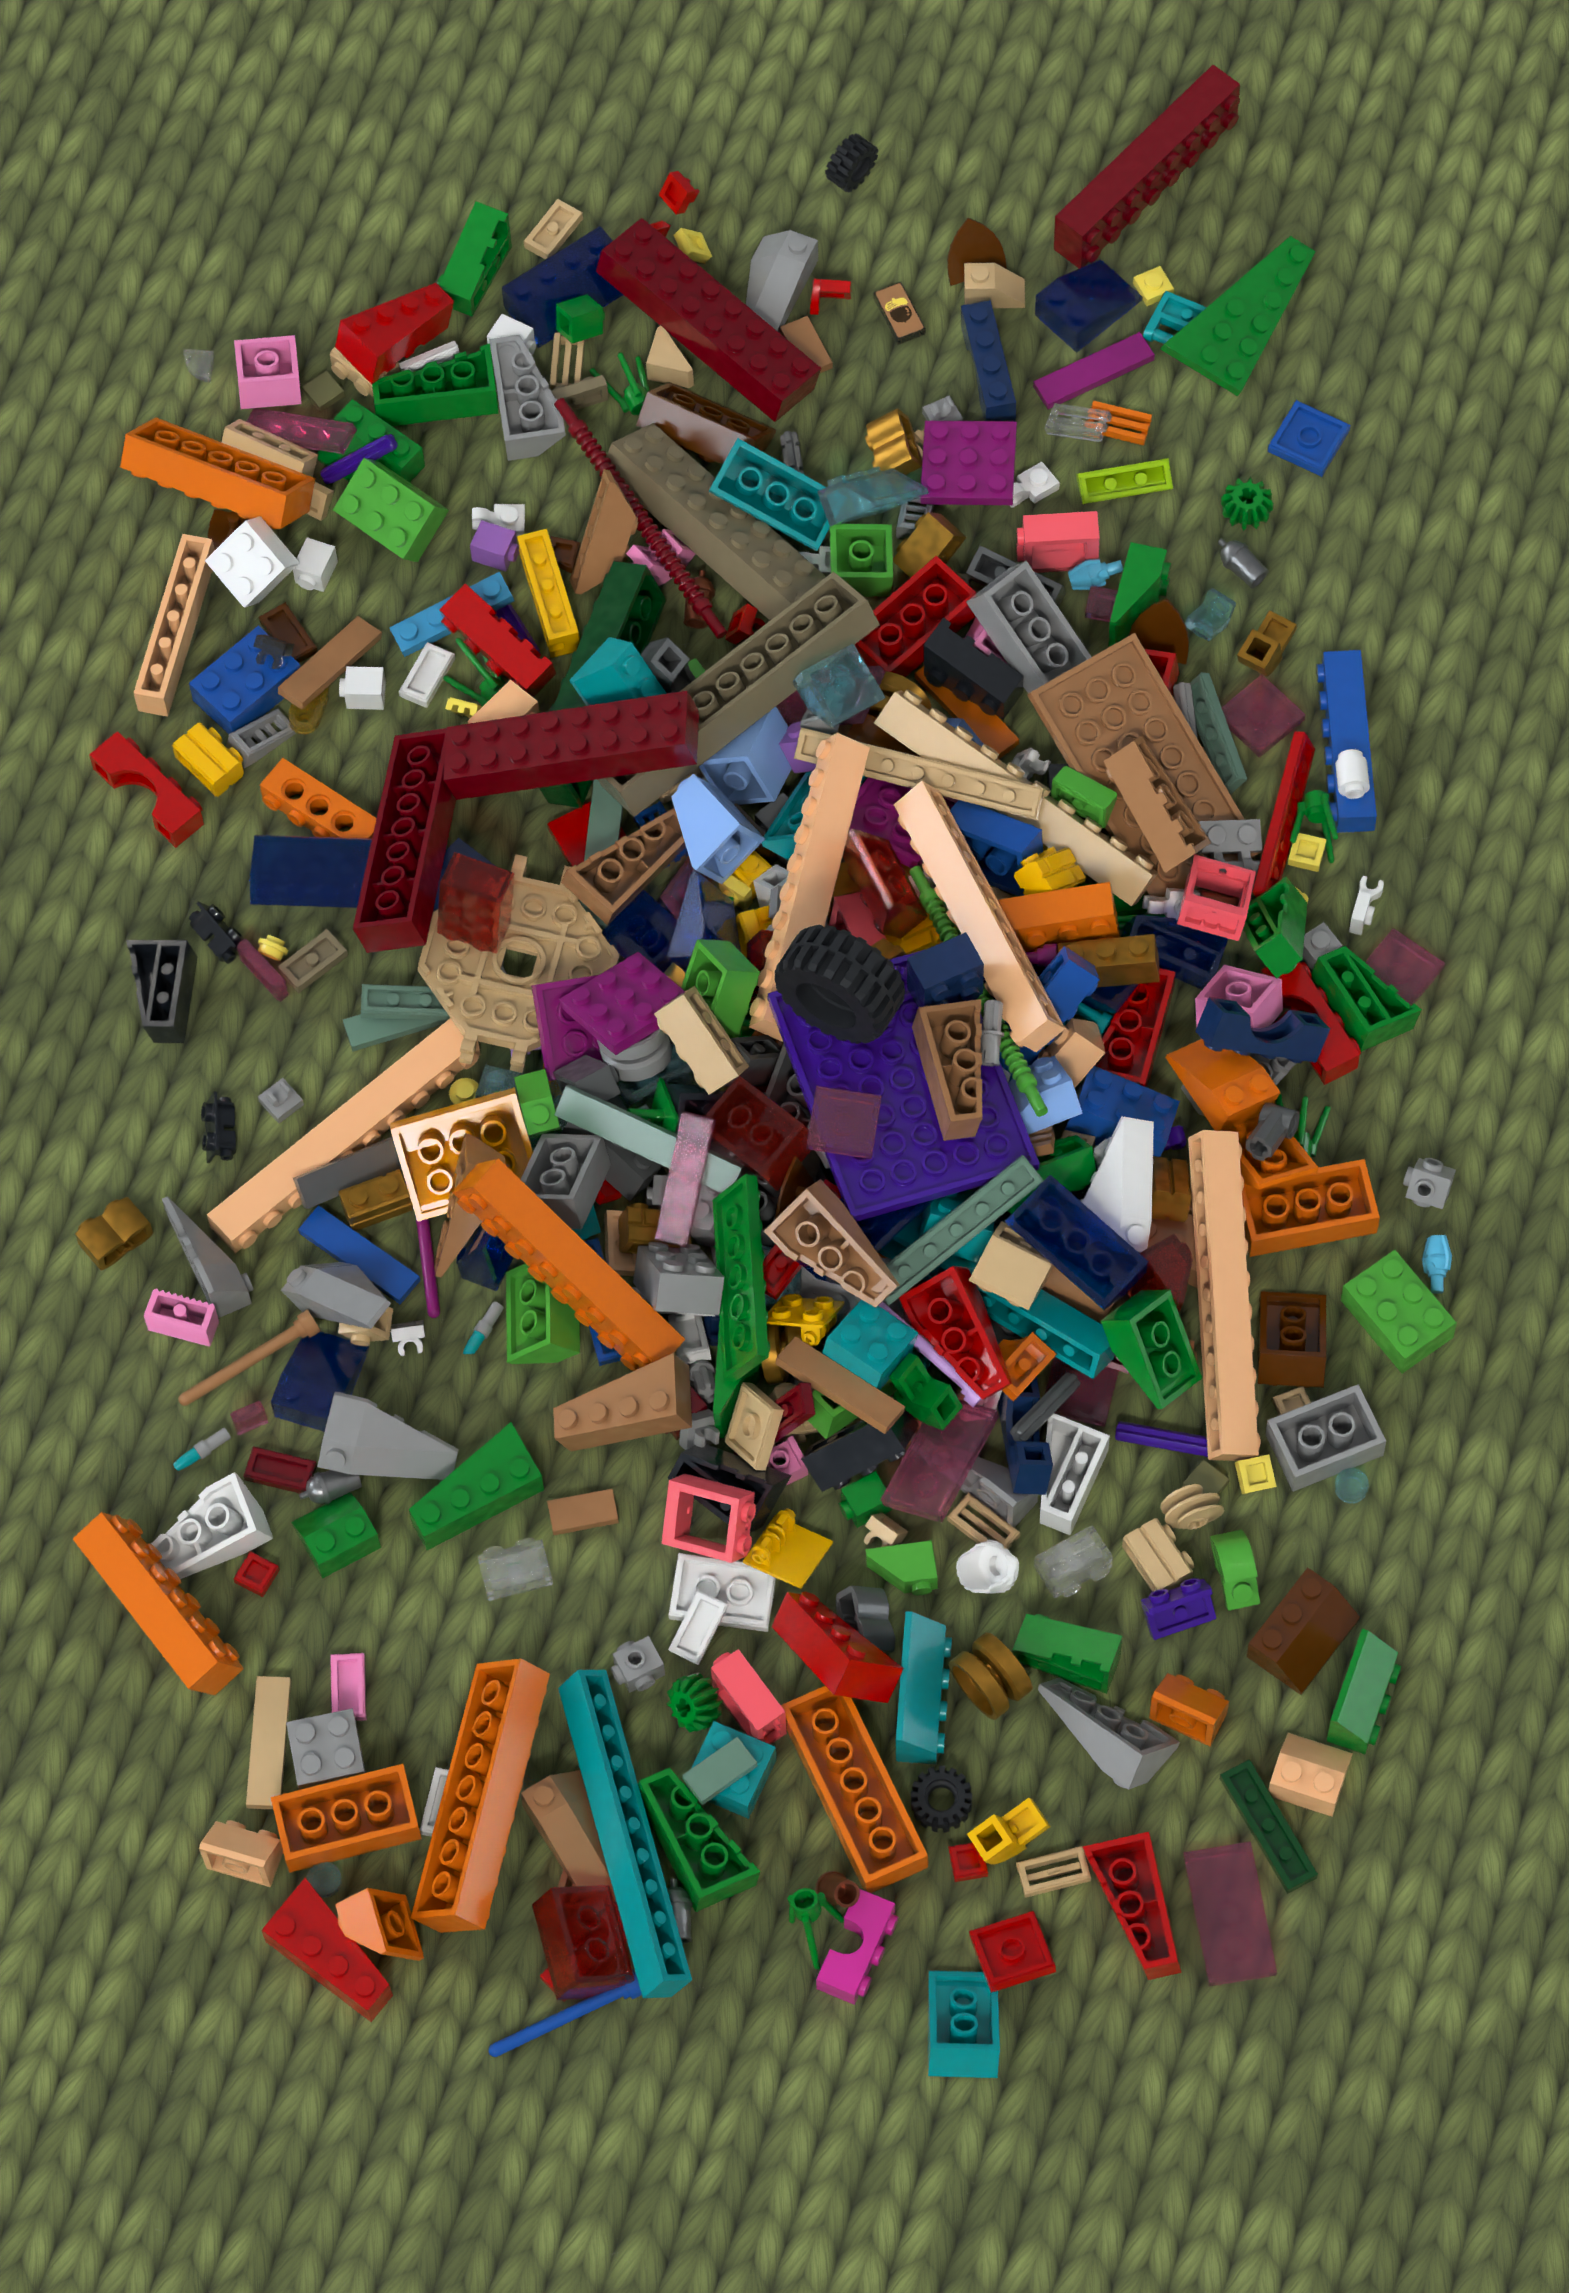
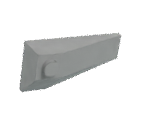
[746,230,818,333]

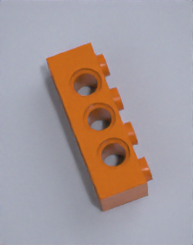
[260,758,377,864]

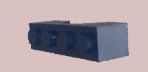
[961,300,1016,422]
[1195,997,1330,1063]
[997,1377,1053,1495]

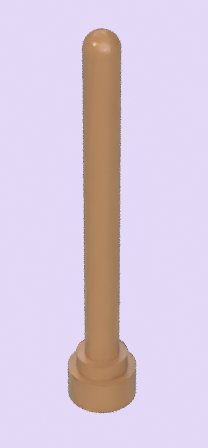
[178,1309,321,1406]

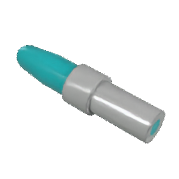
[463,1301,504,1354]
[173,1428,231,1471]

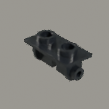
[189,901,249,964]
[201,1091,236,1163]

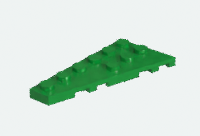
[1160,236,1316,396]

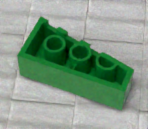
[409,1422,544,1550]

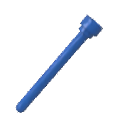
[488,1969,642,2057]

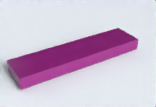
[1033,332,1155,410]

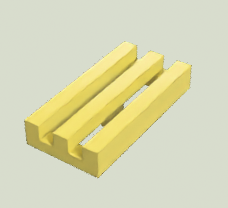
[445,697,482,718]

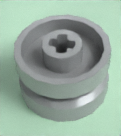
[597,1029,673,1081]

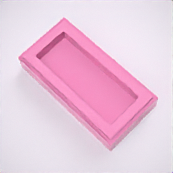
[331,1653,367,1721]

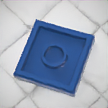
[1268,400,1351,477]

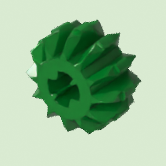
[1221,476,1274,531]
[667,1673,723,1732]

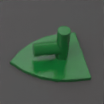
[627,1078,679,1133]

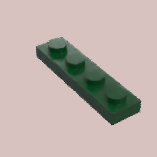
[1219,1759,1318,1894]

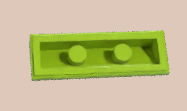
[1076,458,1173,504]

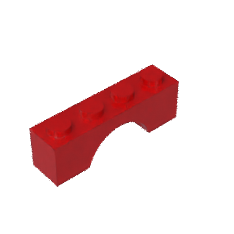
[89,731,204,848]
[1261,962,1361,1085]

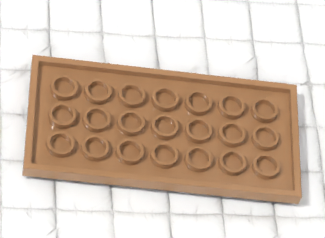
[1027,633,1263,897]

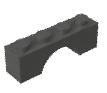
[641,638,696,694]

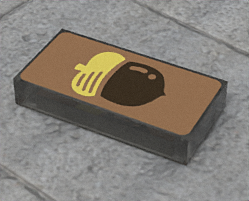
[873,282,926,345]

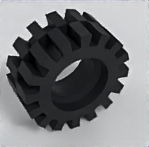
[825,133,878,192]
[911,1766,972,1833]

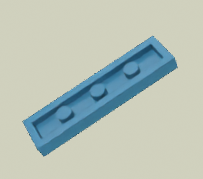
[390,571,515,657]

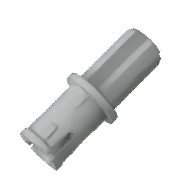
[981,1000,1004,1066]
[689,1360,715,1399]

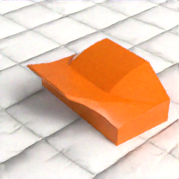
[999,1332,1057,1401]

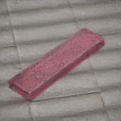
[246,408,357,454]
[655,1111,716,1247]

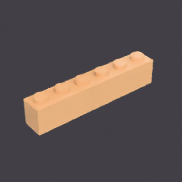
[134,534,215,717]

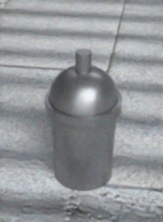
[1218,538,1269,588]
[299,1470,362,1505]
[667,1879,693,1944]

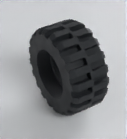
[775,925,905,1044]

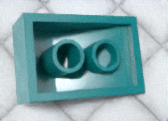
[928,1971,1000,2078]

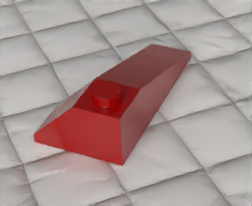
[899,1266,1012,1400]

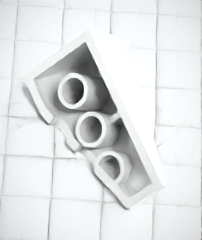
[1071,1117,1154,1253]
[151,1472,273,1579]

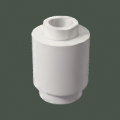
[1335,749,1370,799]

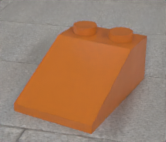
[1165,1039,1281,1131]
[1227,1116,1318,1189]

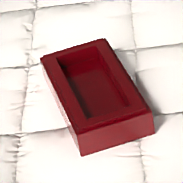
[243,1446,317,1493]

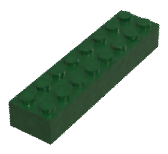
[539,561,667,808]

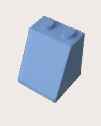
[699,707,792,805]
[671,774,765,884]

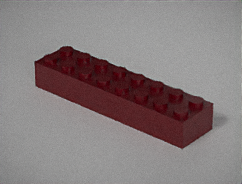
[1054,65,1240,270]
[596,218,821,422]
[443,691,699,800]
[353,728,456,953]

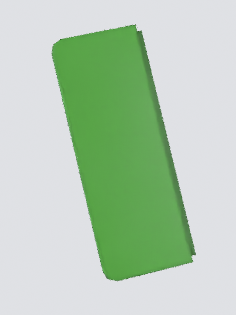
[1051,766,1117,828]

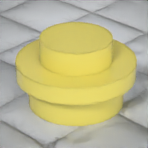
[257,935,289,961]
[449,1078,482,1104]

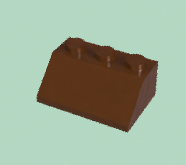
[1247,1567,1360,1695]

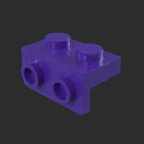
[1141,1578,1217,1640]

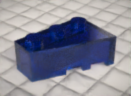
[1121,915,1228,990]

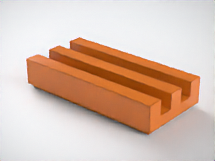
[1085,401,1152,446]

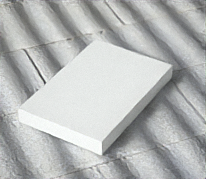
[669,1553,777,1632]

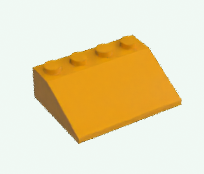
[390,1087,533,1221]

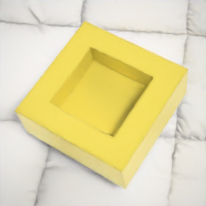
[674,228,712,264]
[1133,266,1174,306]
[1288,833,1327,872]
[719,875,753,911]
[1235,1454,1277,1494]

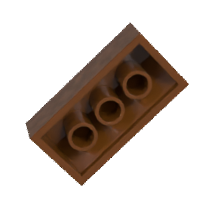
[636,382,776,464]

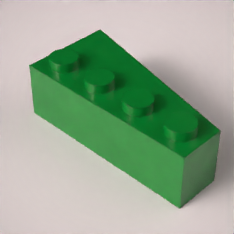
[372,343,499,426]
[638,1767,760,1912]

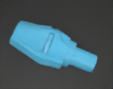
[1068,559,1123,590]
[1422,1235,1452,1294]

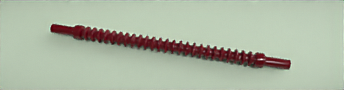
[554,398,727,639]

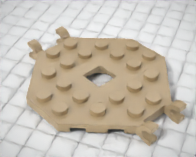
[418,854,620,1076]

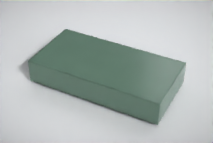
[682,1737,758,1805]

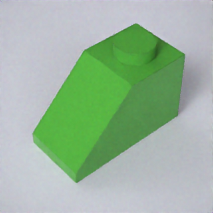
[514,1069,562,1140]
[866,1540,938,1595]

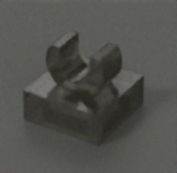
[253,635,294,669]

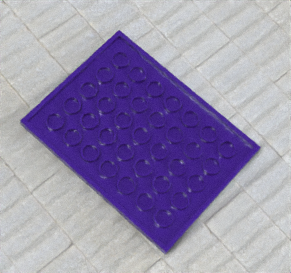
[767,950,1040,1222]

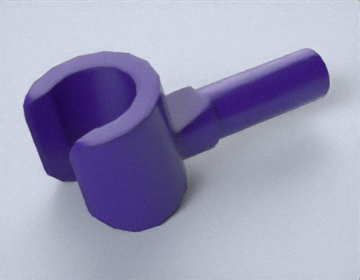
[1163,1125,1187,1152]

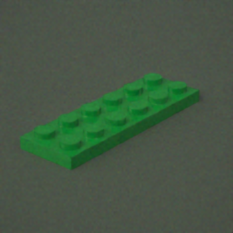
[712,1174,770,1382]

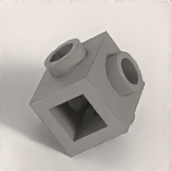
[1403,1158,1456,1209]
[610,1636,665,1693]

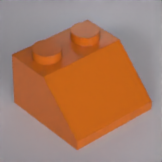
[1149,1673,1229,1747]
[335,1888,424,1961]

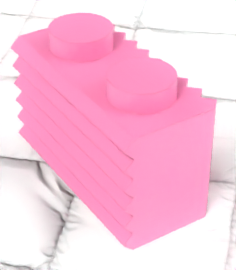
[144,1288,219,1347]

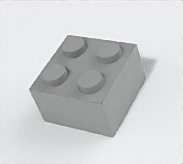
[286,1708,366,1790]

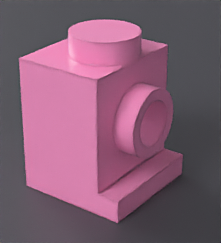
[767,1436,808,1485]

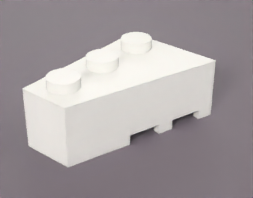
[1040,1413,1110,1535]

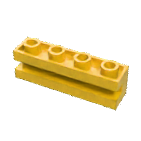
[517,529,580,658]

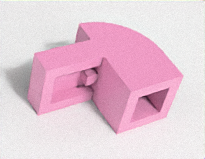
[626,529,696,586]

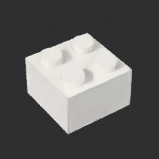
[205,516,300,608]

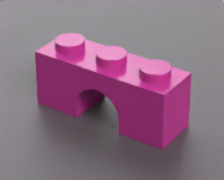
[816,1889,899,2005]

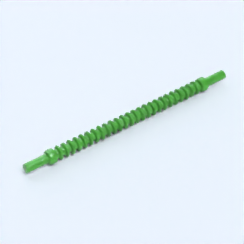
[909,866,1048,1117]

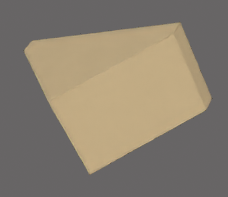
[646,326,694,388]

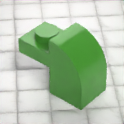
[1210,1529,1260,1611]

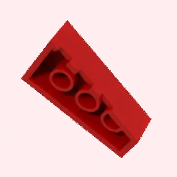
[335,283,454,385]
[439,583,556,697]
[1094,968,1176,1087]
[771,1591,904,1703]

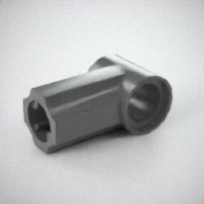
[1246,1102,1300,1161]

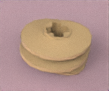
[1160,1484,1224,1530]

